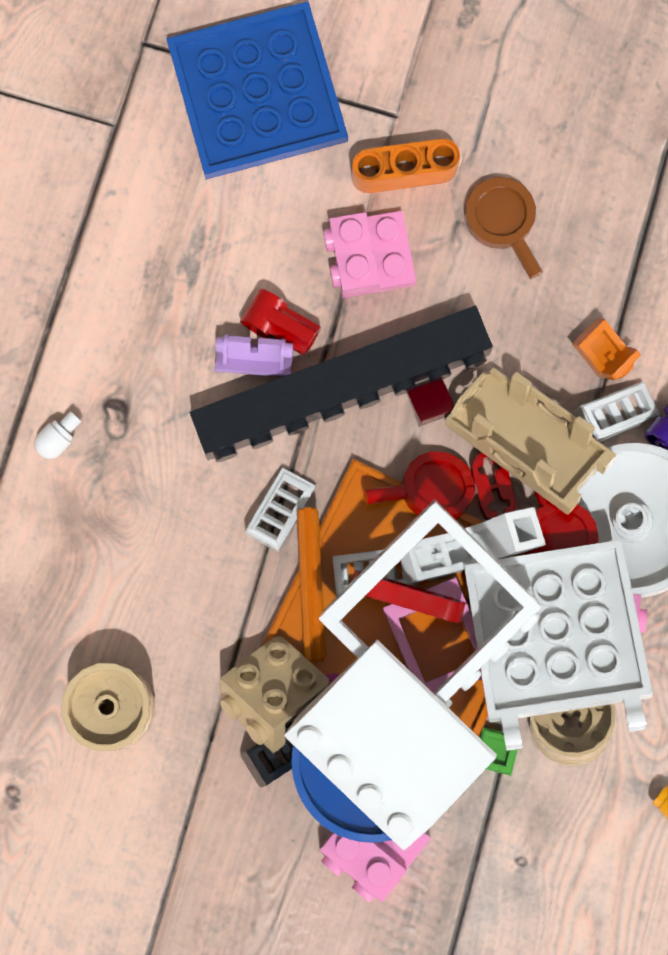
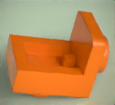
[572,318,641,381]

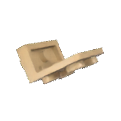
[220,636,329,754]

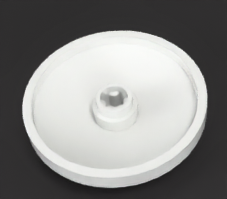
[578,443,668,598]

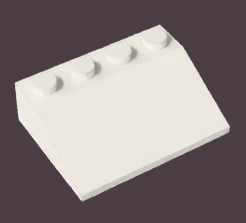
[284,640,497,851]

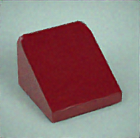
[407,380,455,427]

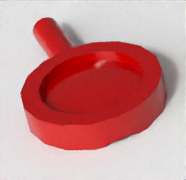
[364,451,476,520]
[527,490,600,554]

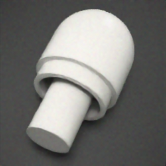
[34,411,82,459]

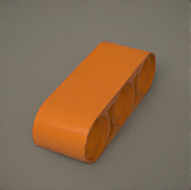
[352,139,460,193]

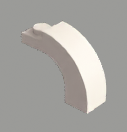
[401,507,546,584]

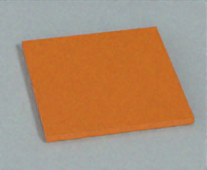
[261,459,528,737]

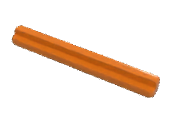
[297,507,326,662]

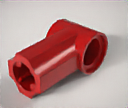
[240,288,321,357]

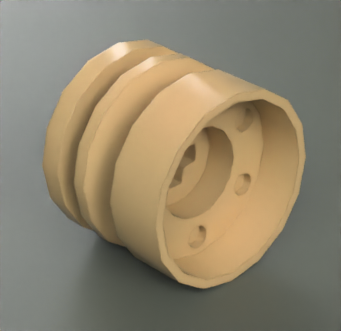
[530,704,615,766]

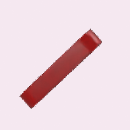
[351,570,466,623]

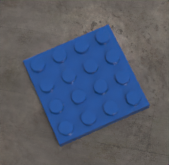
[166,1,348,180]

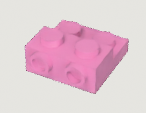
[323,211,416,298]
[320,832,431,903]

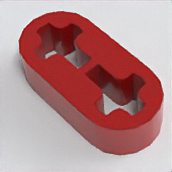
[471,453,516,521]

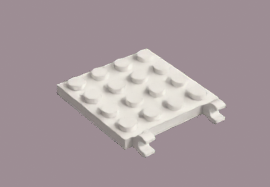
[464,539,653,751]

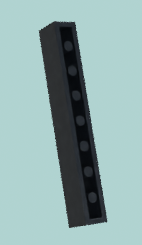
[189,305,493,462]

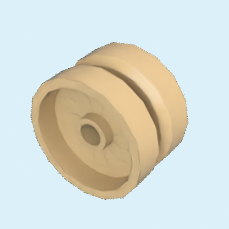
[62,663,155,751]

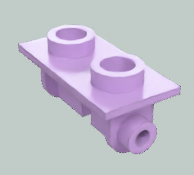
[215,334,294,377]

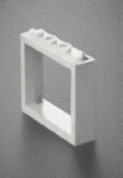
[318,499,542,708]

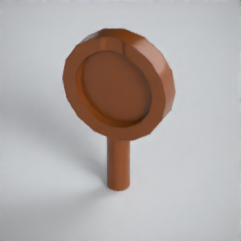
[465,177,543,279]

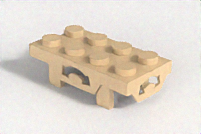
[445,367,617,515]

